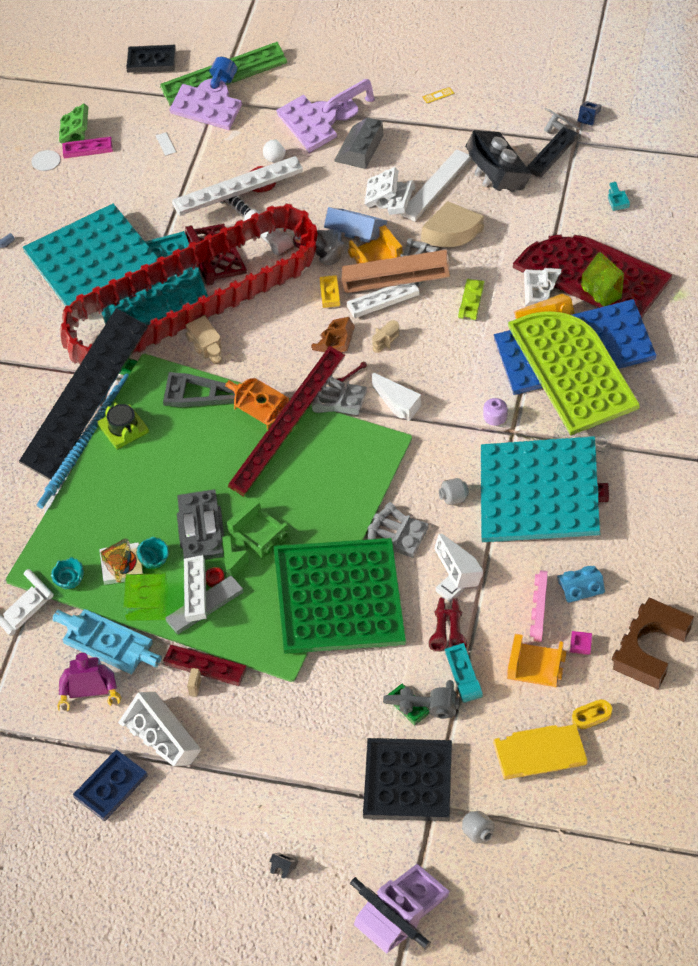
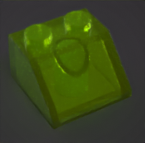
[582,252,624,307]

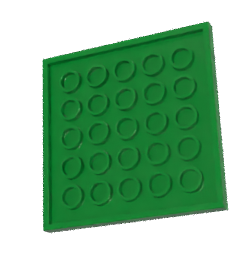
[274,538,406,654]

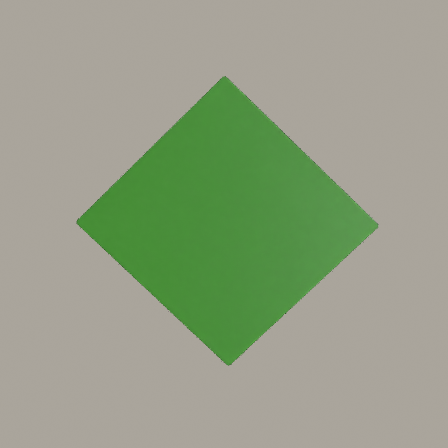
[6,354,412,682]

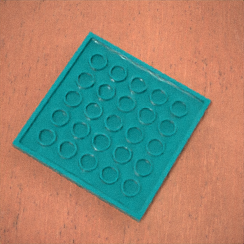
[23,203,158,306]
[101,231,208,326]
[481,436,600,543]

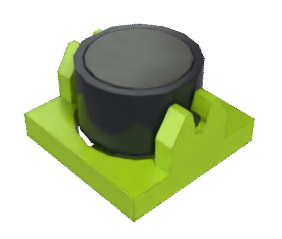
[97,403,149,450]

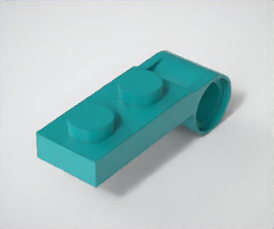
[444,643,483,703]

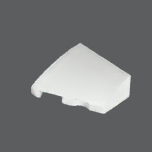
[524,268,561,306]

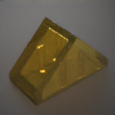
[100,538,131,583]

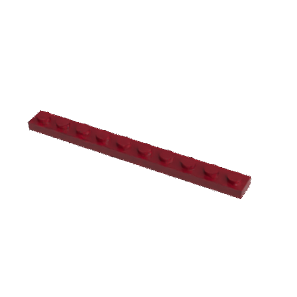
[228,346,345,497]

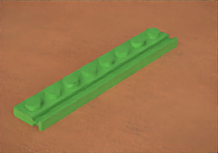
[160,42,287,106]

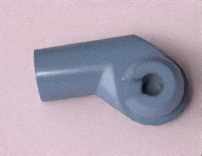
[0,233,15,248]

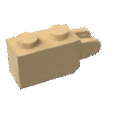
[185,316,222,364]

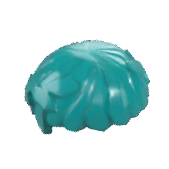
[136,537,169,569]
[51,557,84,589]

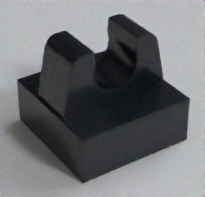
[269,852,298,879]

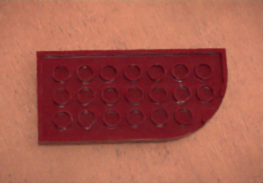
[513,234,672,318]

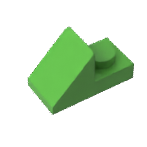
[222,536,249,578]

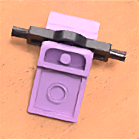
[350,864,450,954]

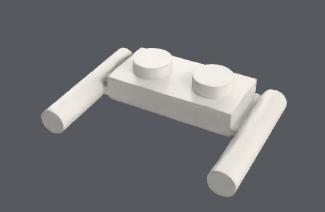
[0,569,54,636]

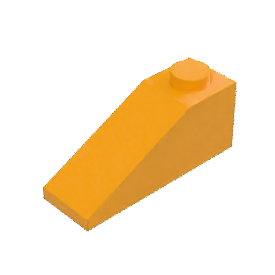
[514,294,575,319]

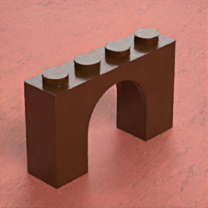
[612,597,694,690]

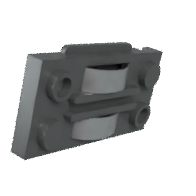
[177,489,224,560]

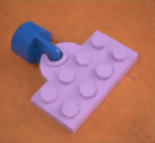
[169,56,242,130]

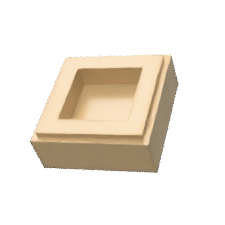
[187,668,202,697]

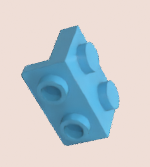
[557,566,605,603]

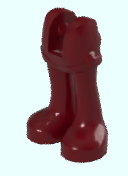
[428,597,467,652]

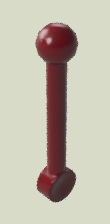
[336,361,367,382]

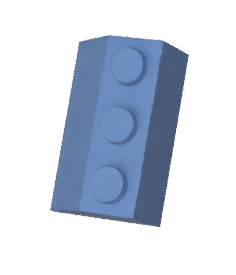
[324,207,388,243]

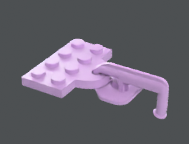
[276,79,375,153]

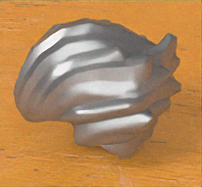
[316,229,344,265]

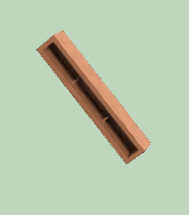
[342,250,450,293]

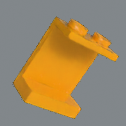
[348,225,403,264]
[507,634,567,687]

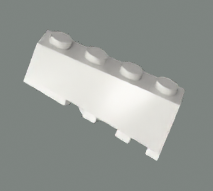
[118,692,201,766]

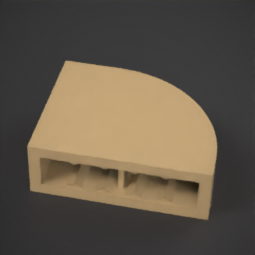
[421,201,484,247]

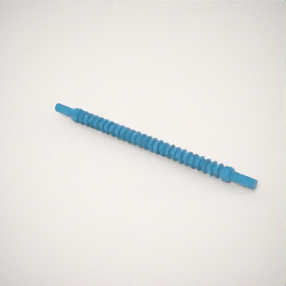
[36,374,129,509]

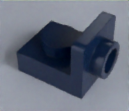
[577,101,602,125]

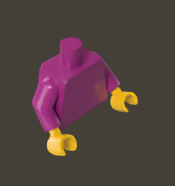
[57,653,121,711]

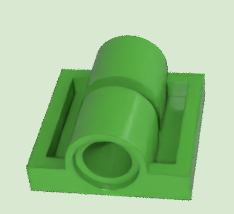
[59,103,89,143]

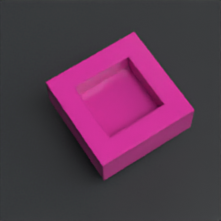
[570,631,592,655]

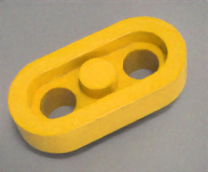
[572,699,612,729]

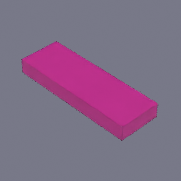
[62,137,113,159]

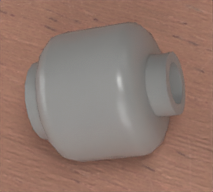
[439,478,469,505]
[462,811,494,844]

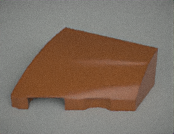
[311,316,355,352]

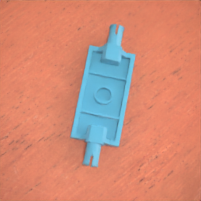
[53,609,162,675]

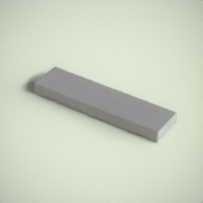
[165,576,243,635]

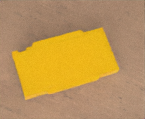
[493,724,588,780]

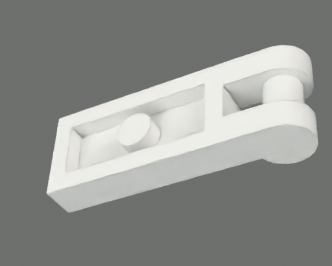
[387,180,415,215]

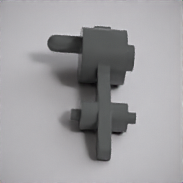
[383,680,459,719]

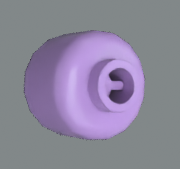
[483,398,508,426]

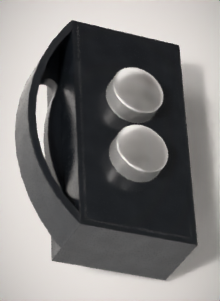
[465,130,532,192]

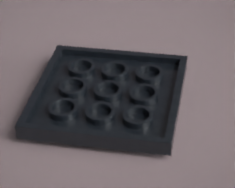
[363,738,452,821]

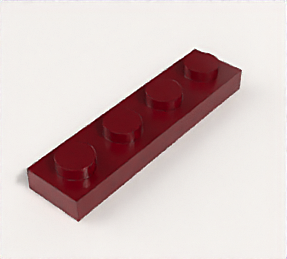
[163,644,247,687]

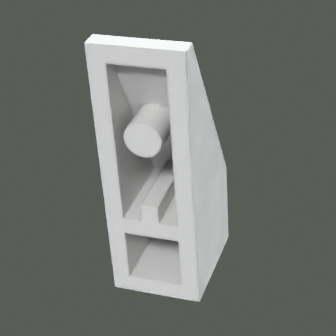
[372,373,421,421]
[434,534,483,588]

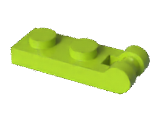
[458,279,484,320]

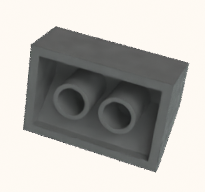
[334,117,384,169]

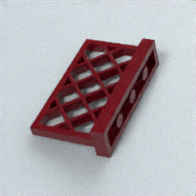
[185,223,247,286]

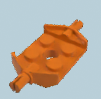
[225,378,289,429]

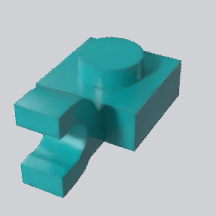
[608,181,630,211]

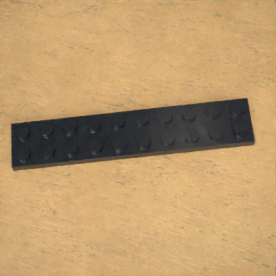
[19,308,148,480]

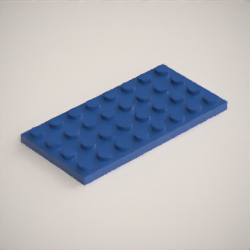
[494,299,656,395]

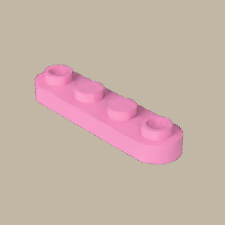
[530,570,548,642]

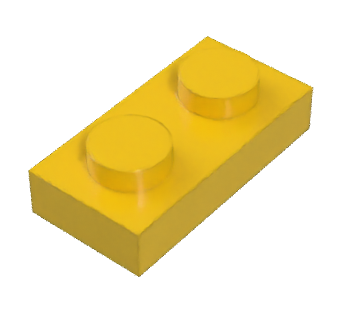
[319,275,340,308]

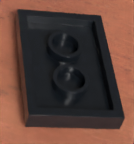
[126,44,176,73]

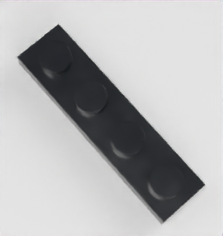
[527,127,578,178]

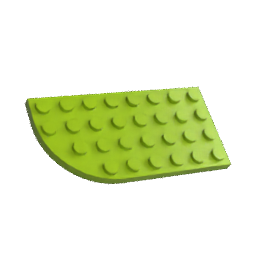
[508,311,640,436]

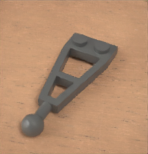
[163,372,265,407]

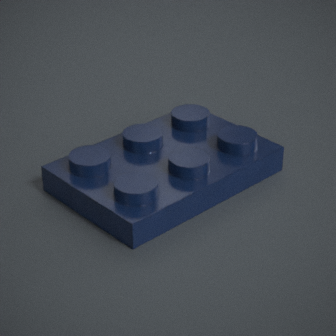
[73,749,148,822]

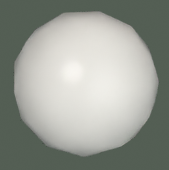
[263,139,286,163]

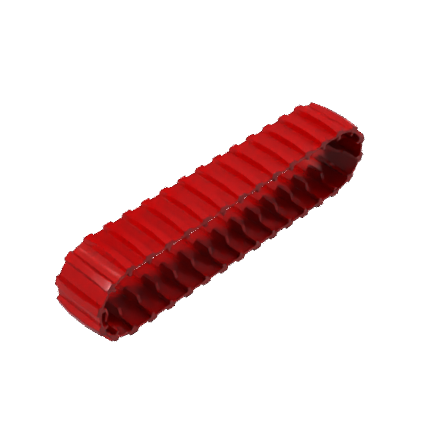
[60,203,318,364]

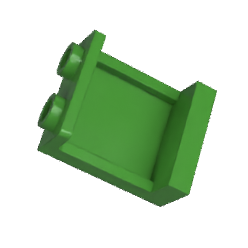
[227,498,289,559]

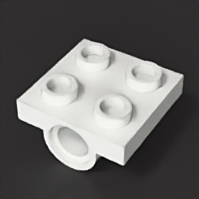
[365,167,399,209]

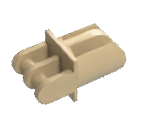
[372,320,400,353]

